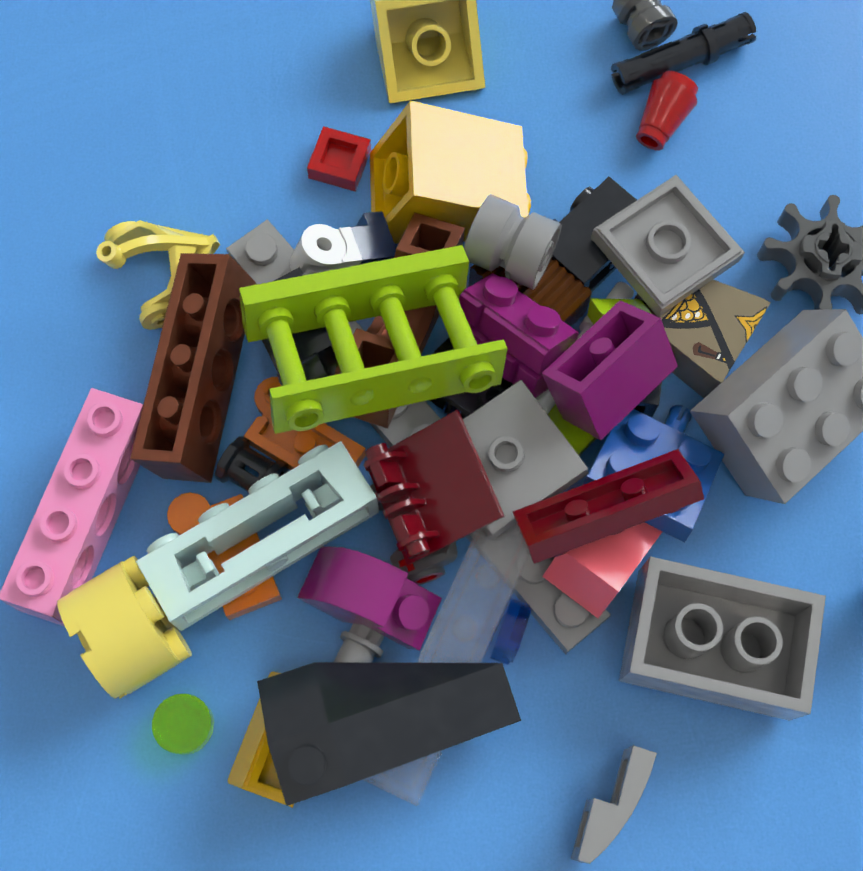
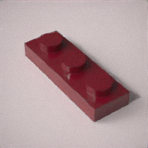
[513,449,704,564]

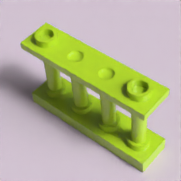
[239,245,508,434]

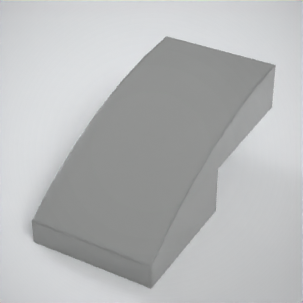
[571,745,657,864]

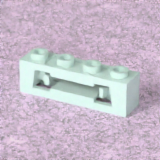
[136,441,379,631]

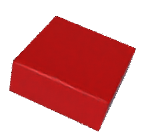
[307,126,371,192]

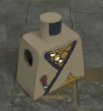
[634,280,771,398]

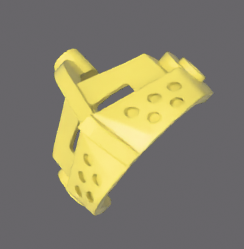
[96,220,220,330]

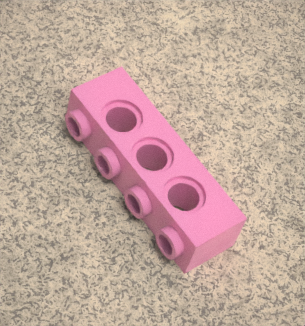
[0,388,143,626]

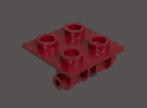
[364,410,505,565]

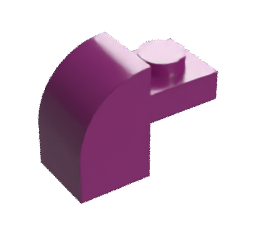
[297,546,442,651]

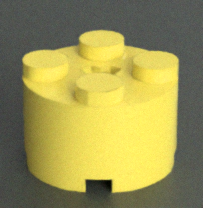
[57,556,192,699]

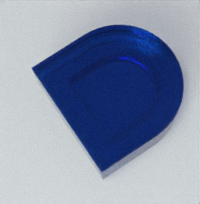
[490,598,532,665]

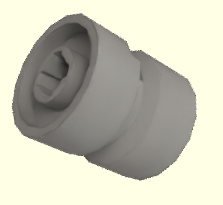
[464,194,562,290]

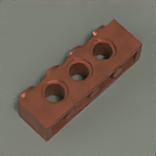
[130,253,256,483]

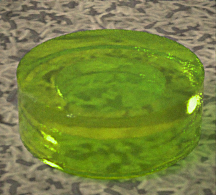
[152,694,214,755]

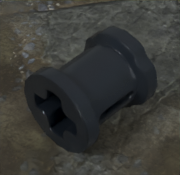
[214,436,289,492]

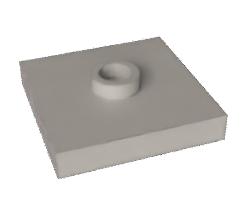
[591,175,745,317]
[463,380,588,539]

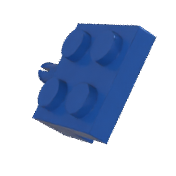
[583,405,724,543]

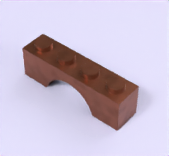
[335,212,465,429]

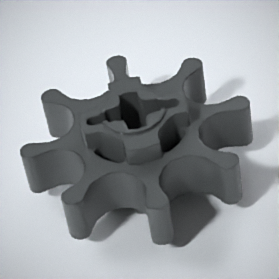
[757,195,863,314]

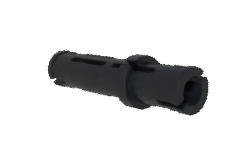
[611,12,756,95]

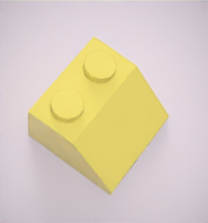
[370,0,485,103]

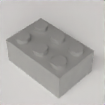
[690,309,863,504]
[619,556,826,721]

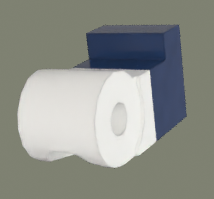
[289,211,396,275]

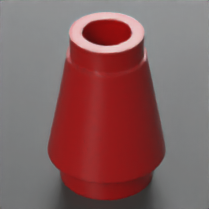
[636,71,698,151]

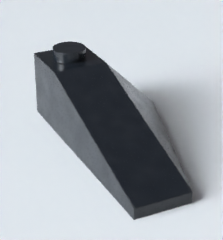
[257,662,521,806]

